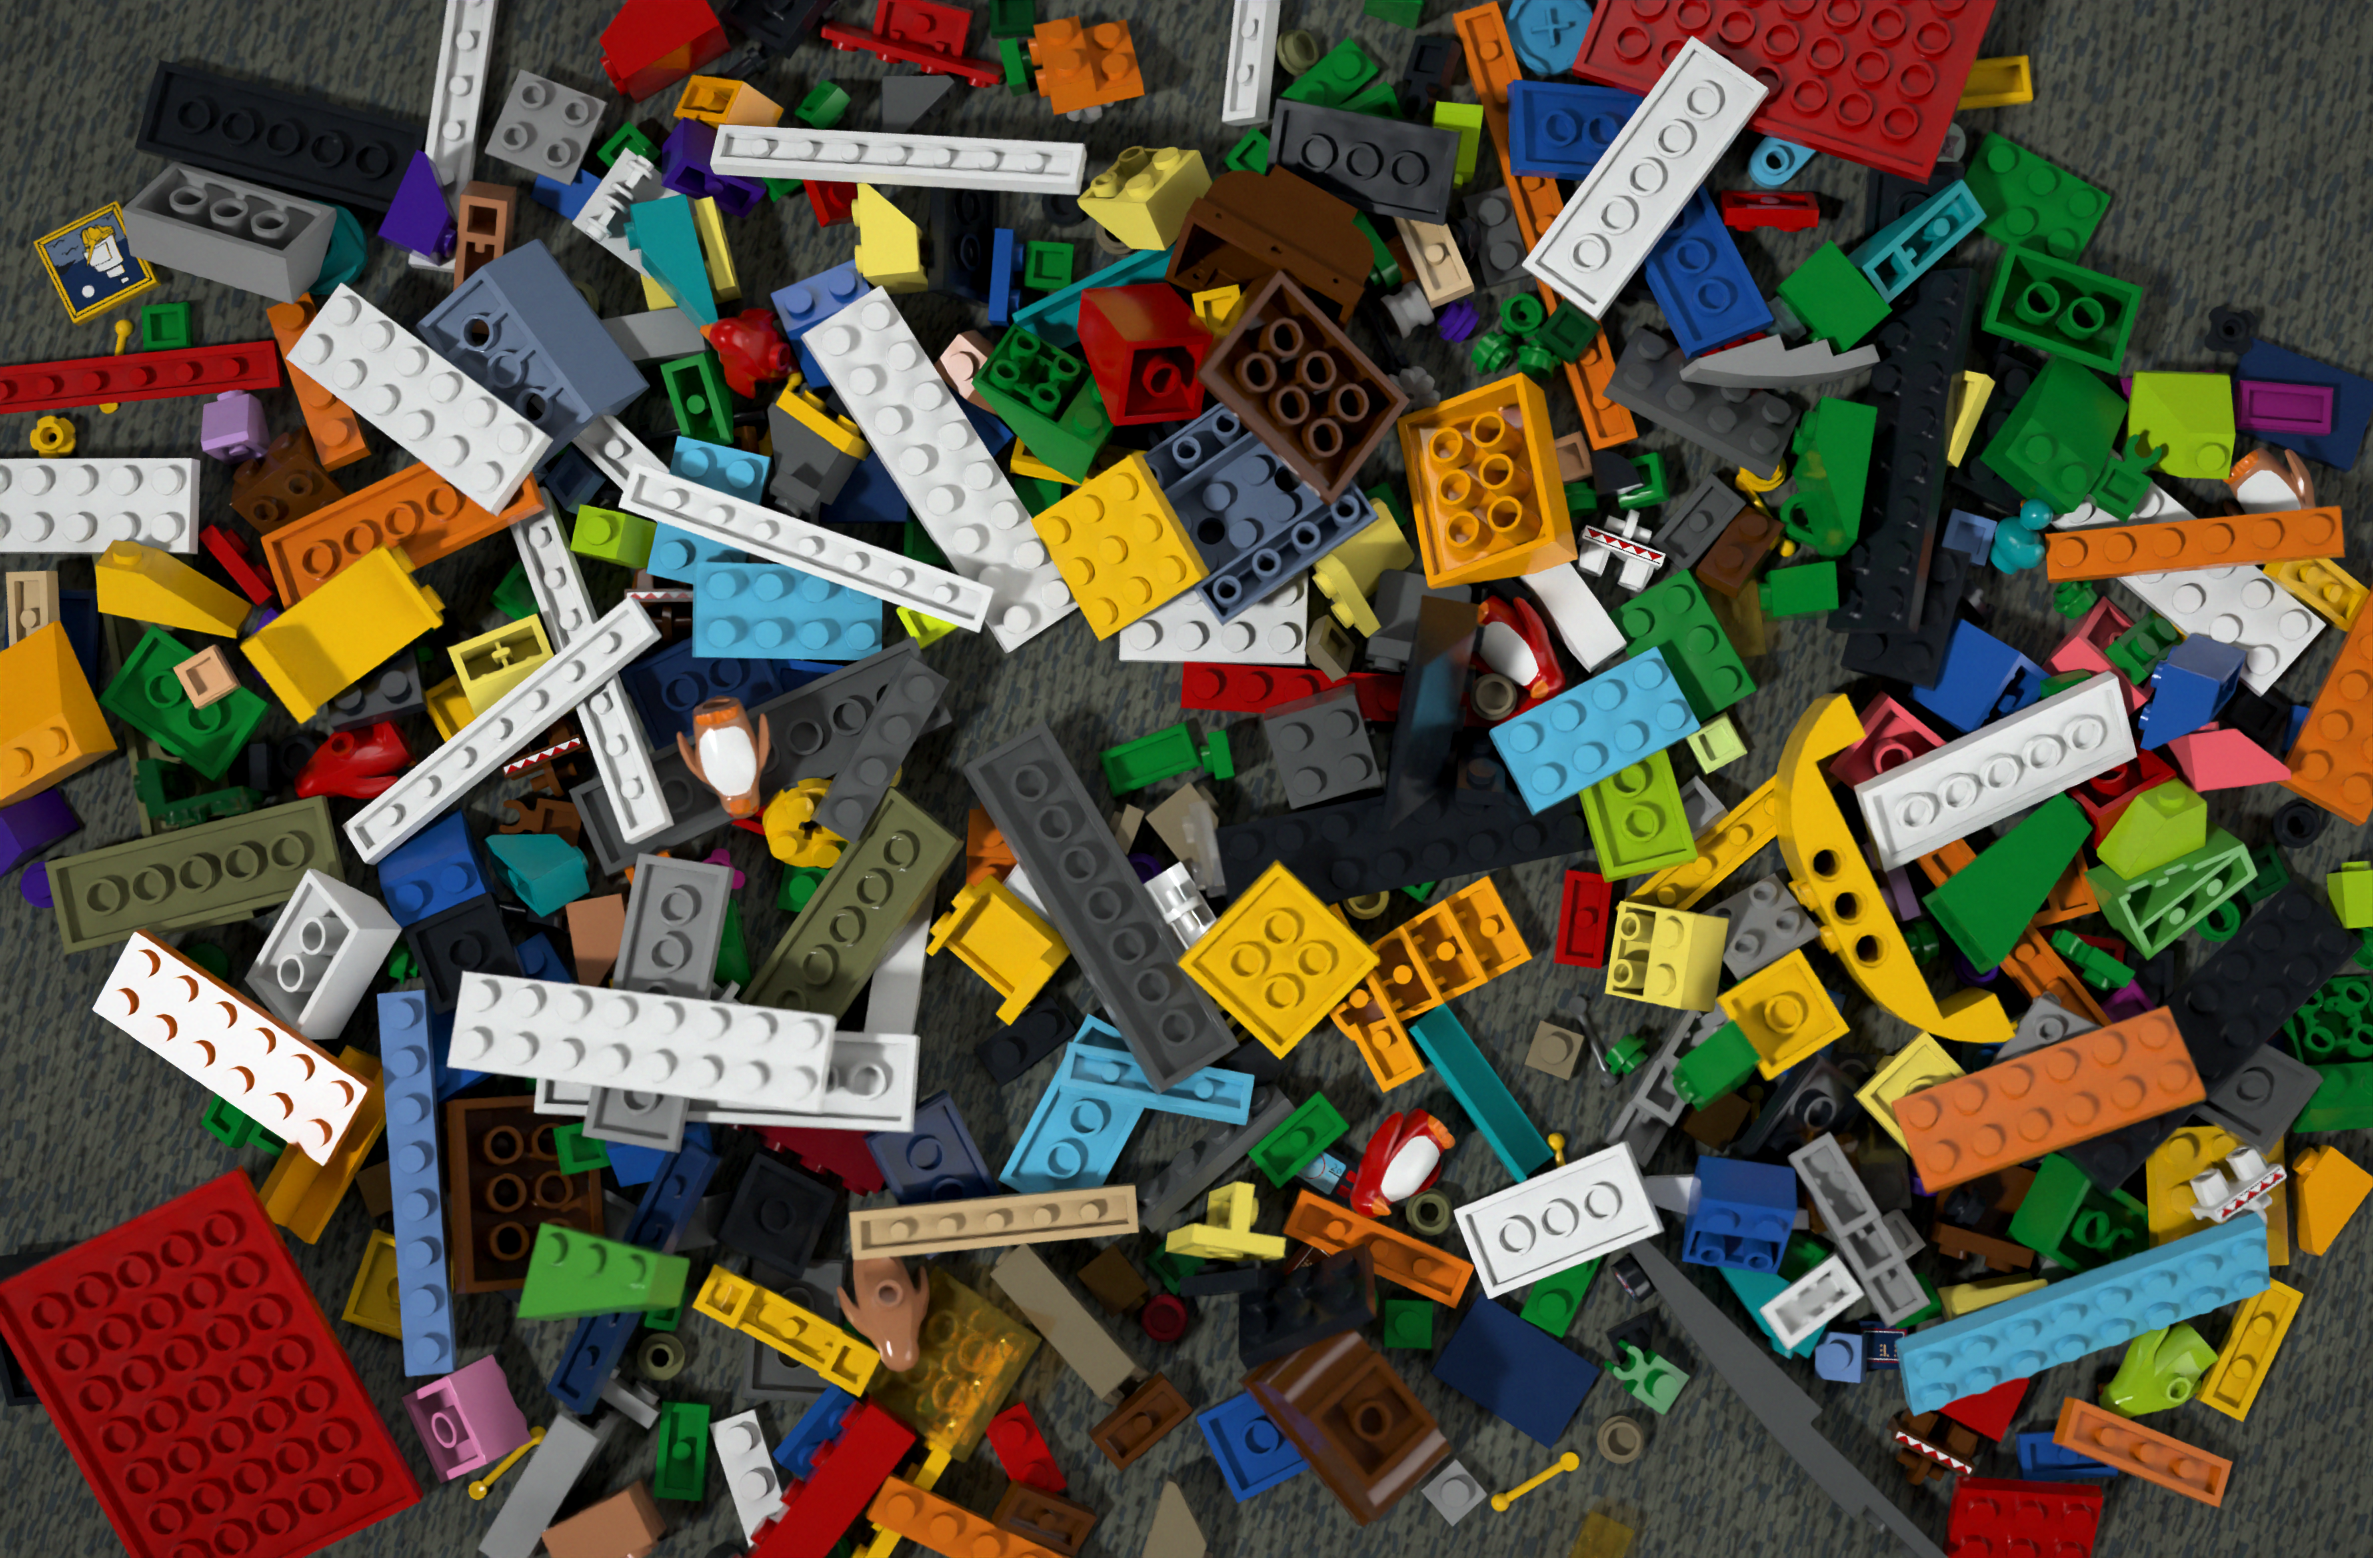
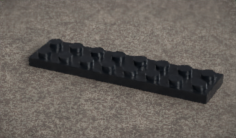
[1826,268,1980,633]
[1212,770,1594,908]
[2057,879,2364,1197]

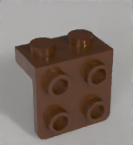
[230,425,351,536]
[1925,1165,2037,1273]

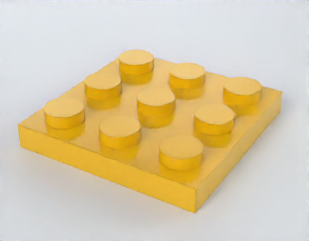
[1031,451,1211,641]
[1178,859,1380,1060]
[2146,1125,2289,1266]

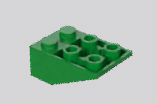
[971,323,1120,484]
[2279,976,2373,1133]

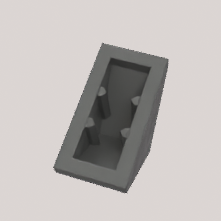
[882,76,958,135]

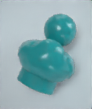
[1988,498,2053,575]

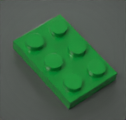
[1964,131,2111,265]
[1608,567,1759,723]
[98,624,273,782]

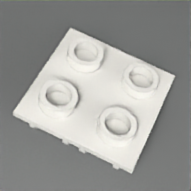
[572,148,697,279]

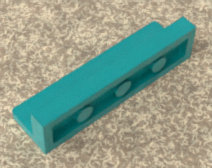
[1012,238,1186,351]
[1406,1003,1554,1184]

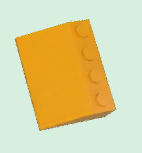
[1396,372,1578,589]
[0,620,118,810]

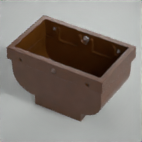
[1164,164,1374,333]
[1238,1328,1452,1527]

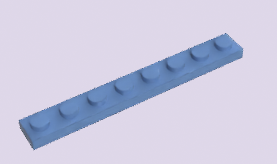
[377,990,458,1376]

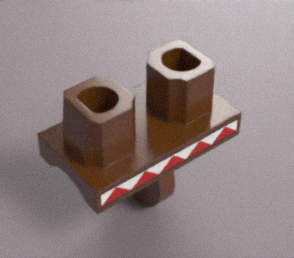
[624,568,693,644]
[500,714,591,798]
[1887,1406,1979,1486]

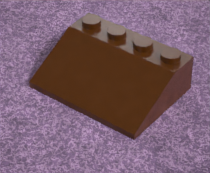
[1194,270,1410,506]
[442,1095,604,1295]

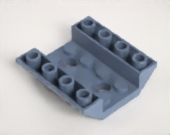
[412,239,650,484]
[1143,402,1379,626]

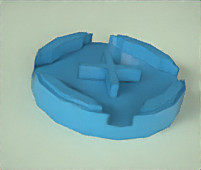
[1504,0,1593,76]

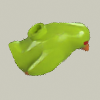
[2097,1320,2219,1419]

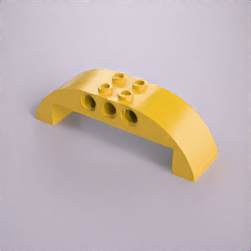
[1773,693,2016,1043]

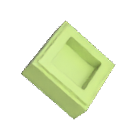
[1685,712,1748,775]

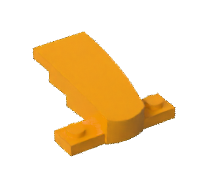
[1328,875,1534,1093]

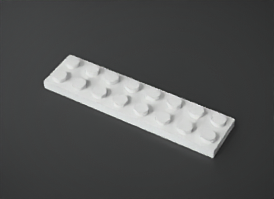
[801,285,1079,653]
[447,971,837,1114]
[534,1031,920,1133]

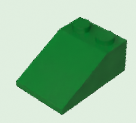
[1979,354,2129,515]
[1788,396,1877,564]
[2005,1152,2150,1276]

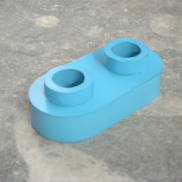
[1748,135,1816,189]

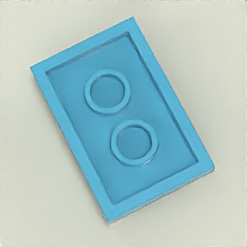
[646,436,772,584]

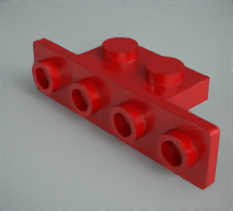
[821,0,1006,88]

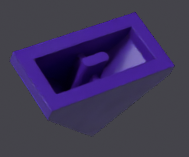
[0,789,80,878]

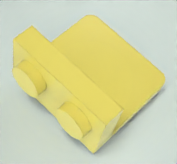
[1312,498,1414,638]

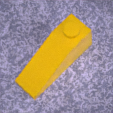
[96,540,253,639]

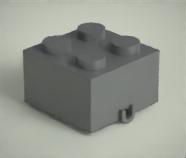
[1264,683,1382,810]

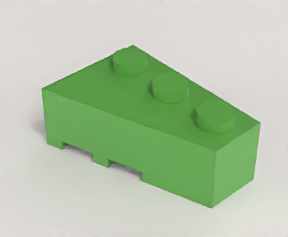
[2083,819,2258,960]
[517,1223,691,1321]

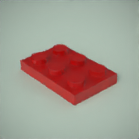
[1942,1476,2104,1558]

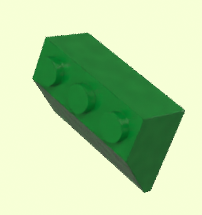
[1981,243,2143,375]

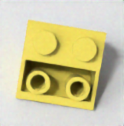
[1077,146,1213,251]
[852,183,929,294]
[447,613,576,718]
[1605,901,1729,1012]

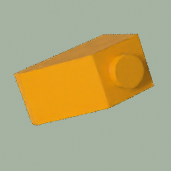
[673,75,784,130]
[2289,1144,2373,1256]

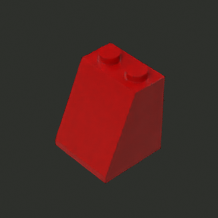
[599,0,732,104]
[1077,283,1213,426]

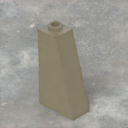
[989,1243,1155,1407]

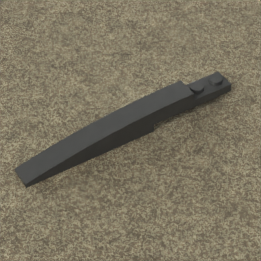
[1625,1238,1948,1558]

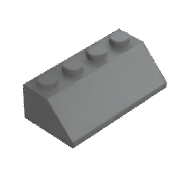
[122,161,337,304]

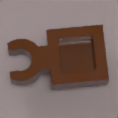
[499,798,584,849]

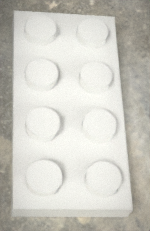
[1119,570,1309,665]
[1453,1141,1664,1299]

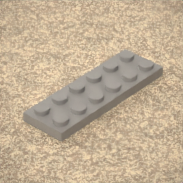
[582,853,735,1153]

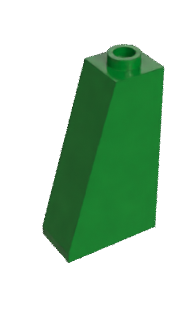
[1921,791,2093,974]

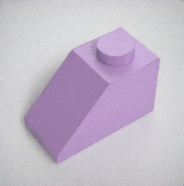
[201,390,271,465]

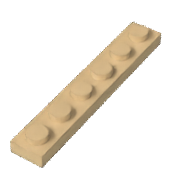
[849,1183,1139,1260]

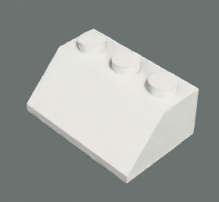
[244,869,402,1040]

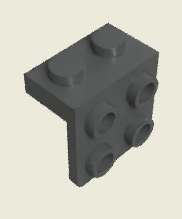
[1365,569,1472,672]

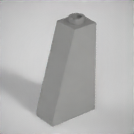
[478,1397,624,1558]

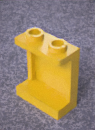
[925,874,1071,1026]

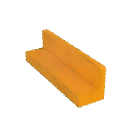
[258,1045,387,1245]

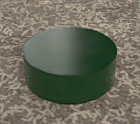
[184,943,232,982]

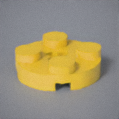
[762,778,850,869]

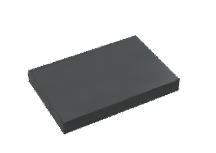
[742,1258,847,1402]

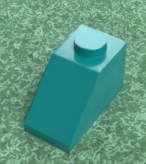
[484,834,590,917]

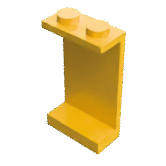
[240,541,445,724]

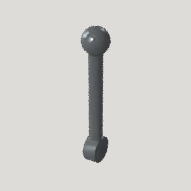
[1568,996,1619,1088]

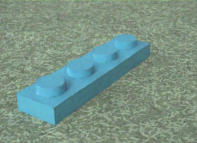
[1059,1042,1255,1126]

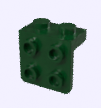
[133,757,265,829]

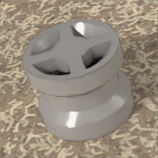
[1379,281,1435,339]

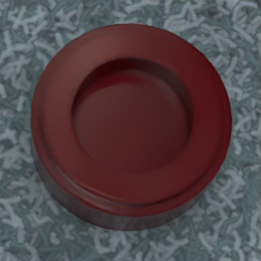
[1141,1293,1188,1342]

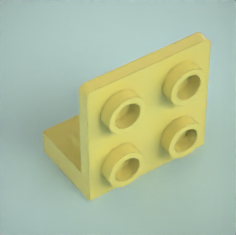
[640,196,742,311]

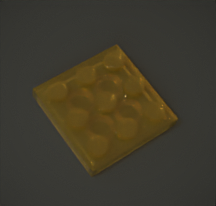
[865,1265,1042,1463]

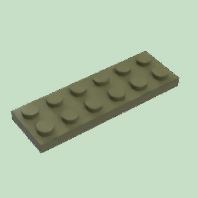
[738,786,965,1025]
[45,795,346,955]

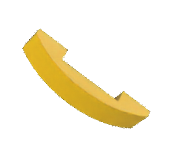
[692,1264,881,1397]

